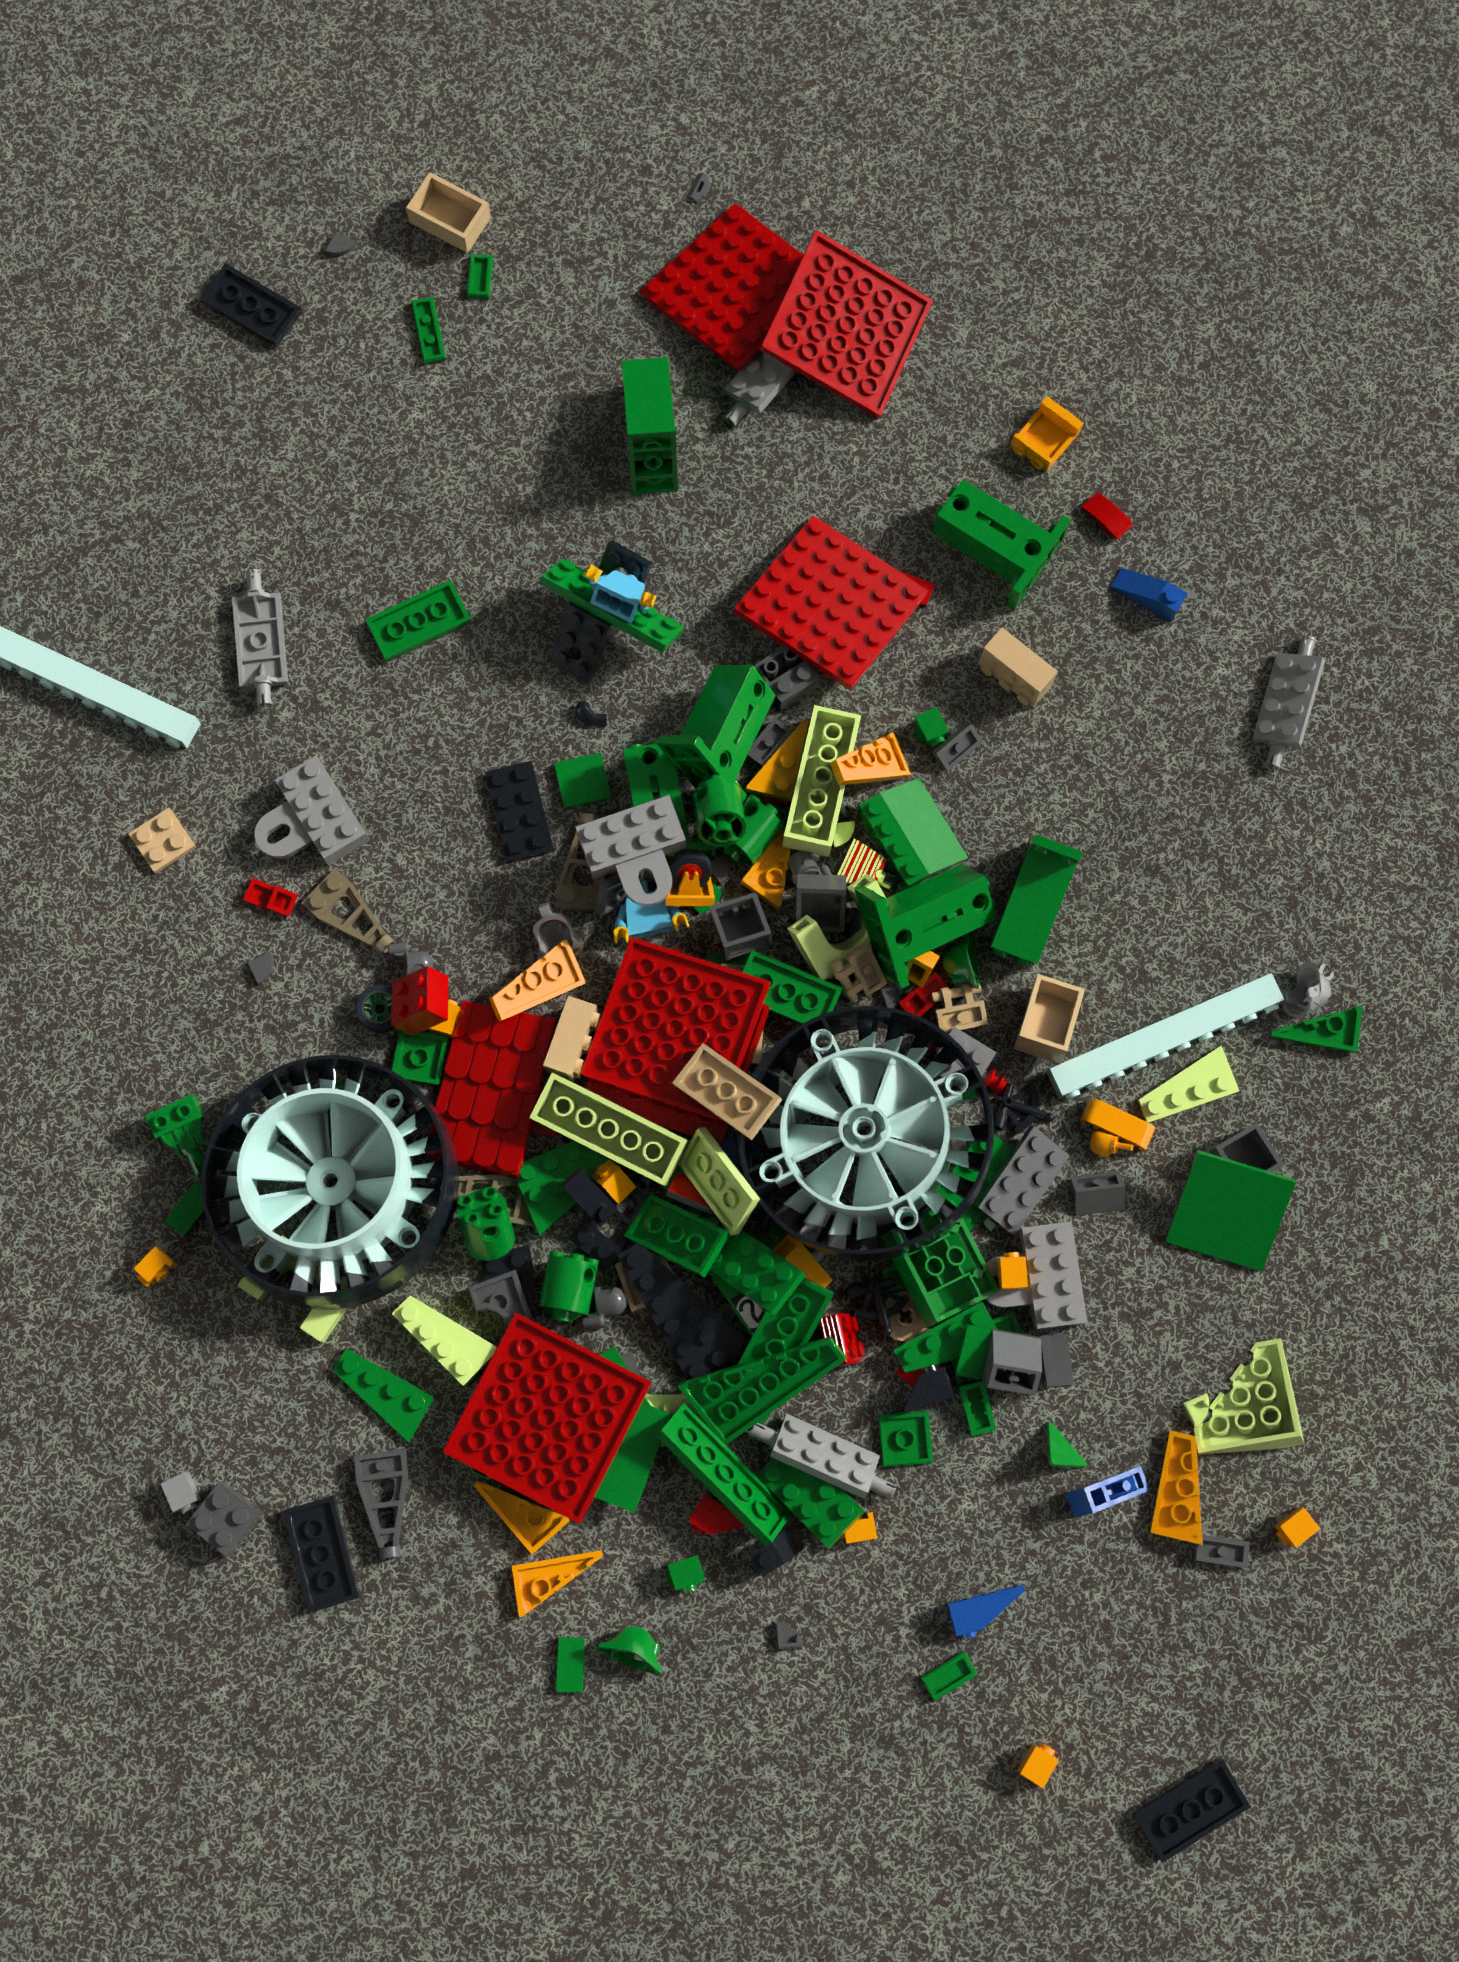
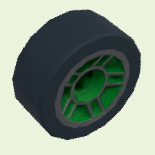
[356,985,395,1033]

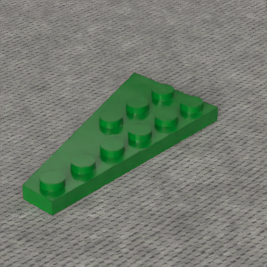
[516,1141,623,1236]
[677,1336,847,1445]

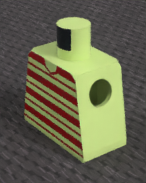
[838,839,895,890]

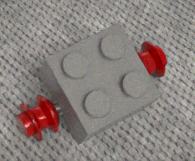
[927,1027,1008,1095]

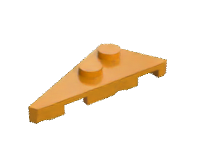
[746,720,809,801]
[741,824,791,910]
[474,1481,570,1554]
[512,1550,603,1617]

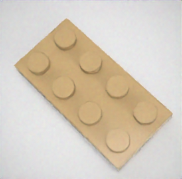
[673,1043,782,1140]

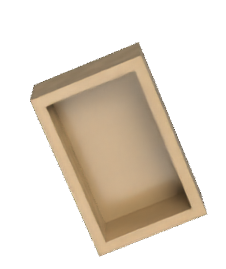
[406,172,491,253]
[979,627,1058,708]
[1014,974,1085,1064]
[543,996,601,1083]

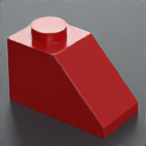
[688,1494,745,1536]

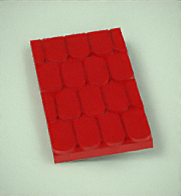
[424,1000,557,1179]

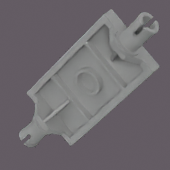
[724,351,797,427]
[232,569,289,708]
[1253,635,1325,770]
[749,1414,897,1500]

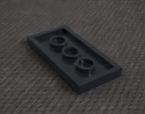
[199,263,302,347]
[485,760,554,863]
[283,1495,360,1613]
[1132,1758,1251,1863]

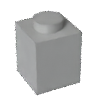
[161,1472,202,1514]

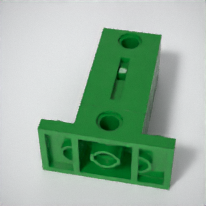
[622,357,678,494]
[932,479,1071,611]
[656,664,776,802]
[623,740,716,872]
[989,834,1083,968]
[854,864,997,989]

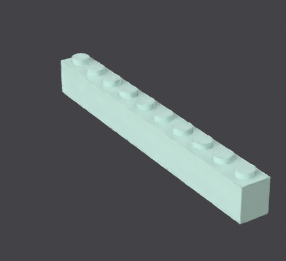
[0,626,200,748]
[1047,973,1285,1100]

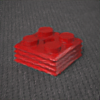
[820,1313,865,1367]

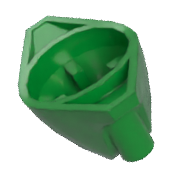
[943,931,979,989]
[596,1626,662,1676]

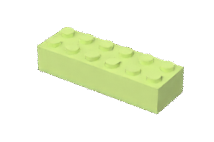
[782,705,861,857]
[529,1073,689,1186]

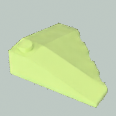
[1194,1338,1304,1454]

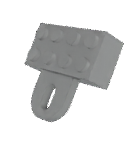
[255,755,370,866]
[576,795,686,906]
[985,1221,1088,1330]

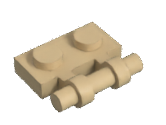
[831,942,887,1003]
[931,983,988,1033]

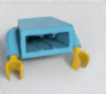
[584,564,657,623]
[614,881,689,943]

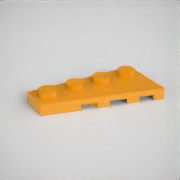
[830,732,911,785]
[489,938,586,1021]
[1150,1431,1203,1545]

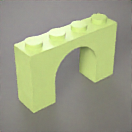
[787,874,886,980]
[237,1235,348,1343]

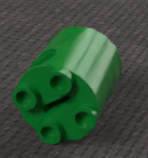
[692,775,747,847]
[721,794,786,866]
[456,1187,515,1261]
[539,1251,599,1323]

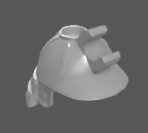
[533,902,584,959]
[1282,961,1334,1018]

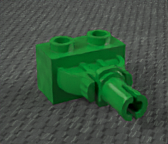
[145,1094,205,1176]

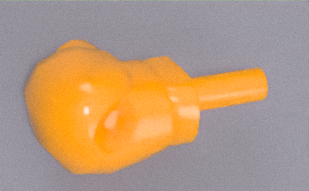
[1090,1130,1133,1158]

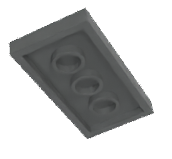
[975,1126,1070,1236]

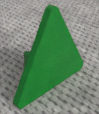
[1046,1422,1087,1468]

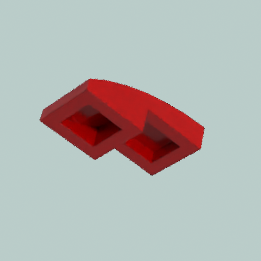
[1081,492,1133,540]
[243,878,298,917]
[899,972,950,1017]

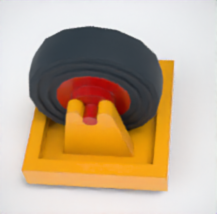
[665,849,715,907]

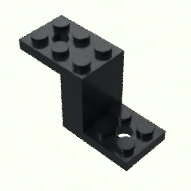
[548,540,653,684]

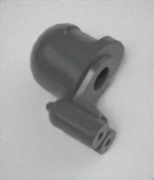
[788,851,832,884]
[387,943,433,976]
[583,1287,627,1330]

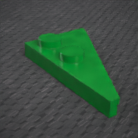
[1270,1006,1363,1054]

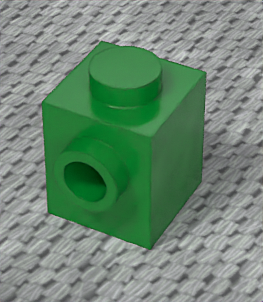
[913,707,949,748]
[665,1554,705,1594]

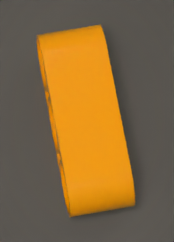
[1080,1098,1155,1151]

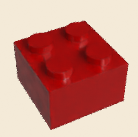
[391,966,449,1036]

